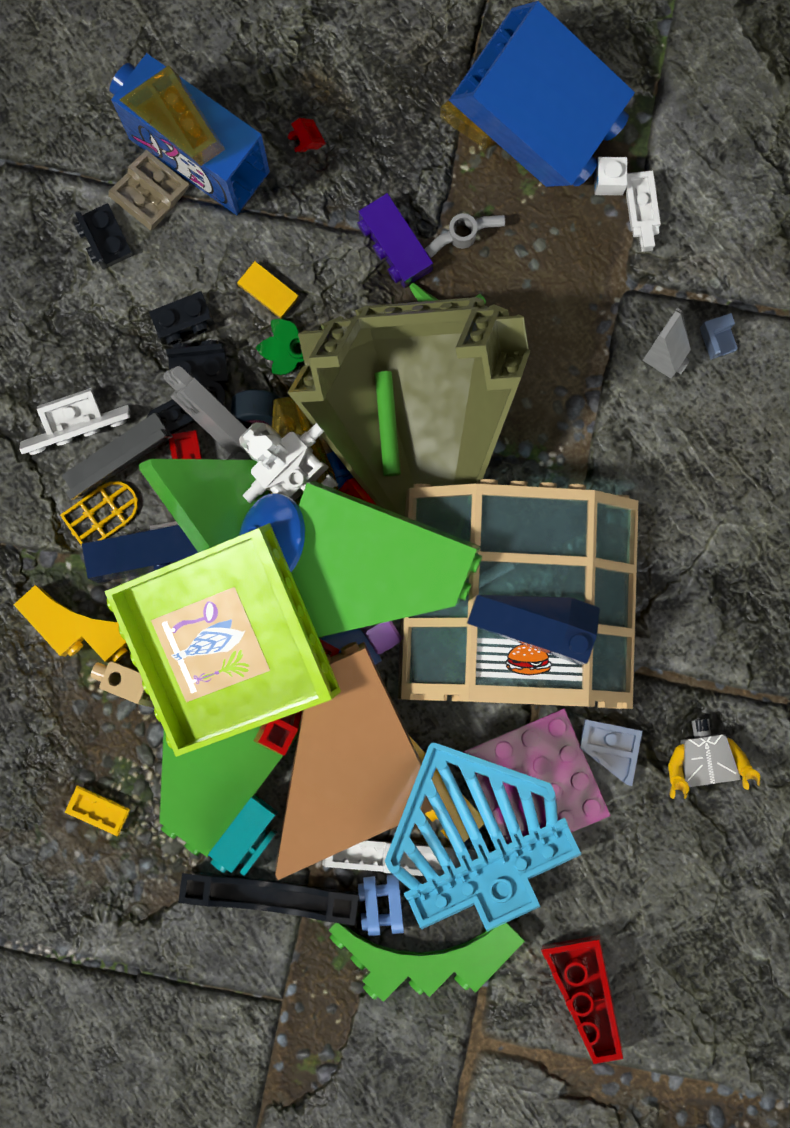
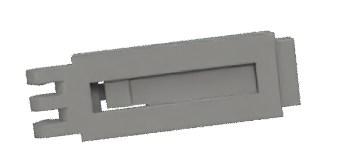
[163,366,250,460]

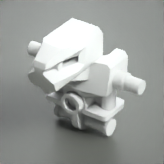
[239,422,338,506]

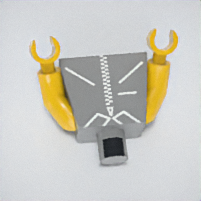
[668,719,760,799]

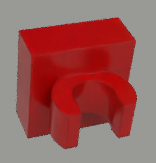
[287,118,326,153]

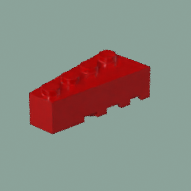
[541,935,623,1064]

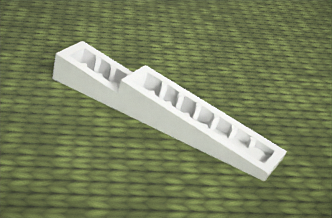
[322,840,492,876]

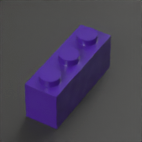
[357,193,433,288]

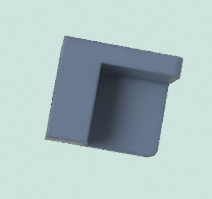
[700,313,738,360]

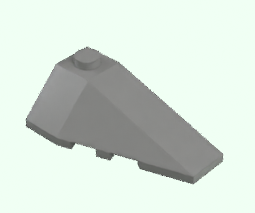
[643,308,691,378]

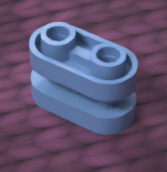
[358,875,404,936]

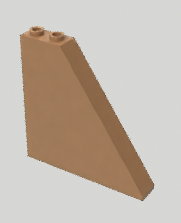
[275,642,433,880]

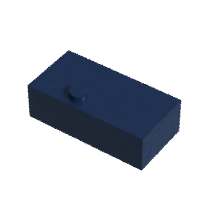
[82,525,198,583]

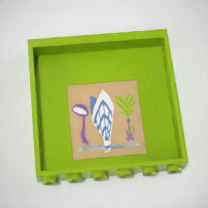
[104,523,341,757]

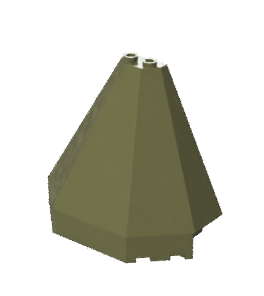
[287,297,531,538]

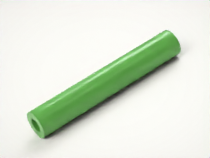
[375,371,401,476]

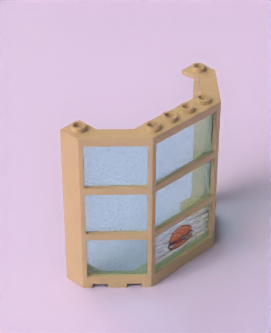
[398,479,638,709]

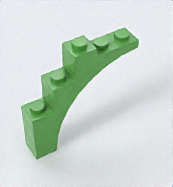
[329,922,525,1002]

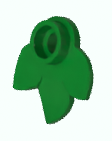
[256,319,304,375]

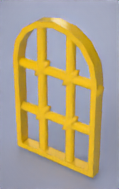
[60,481,138,546]

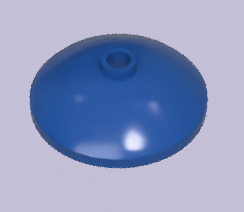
[239,493,305,572]

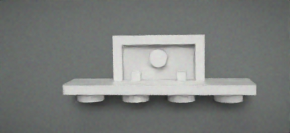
[19,388,130,455]

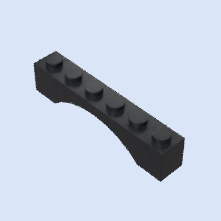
[178,870,359,925]

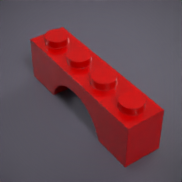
[253,639,340,756]

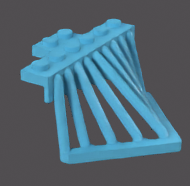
[385,743,581,932]

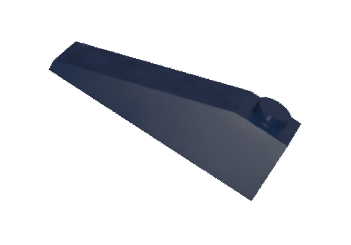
[466,595,600,665]

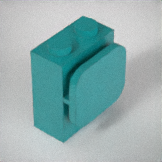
[208,795,278,876]

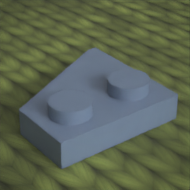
[580,719,643,786]

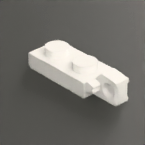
[625,170,661,252]

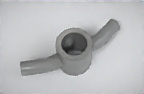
[424,213,505,258]

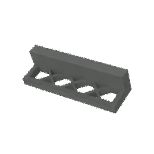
[61,413,173,500]

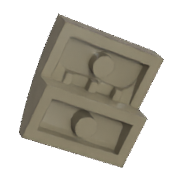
[108,149,189,231]

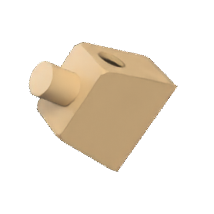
[91,661,154,708]

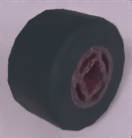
[231,390,283,431]

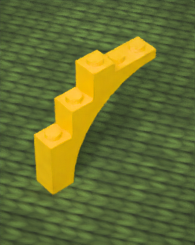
[14,585,128,663]

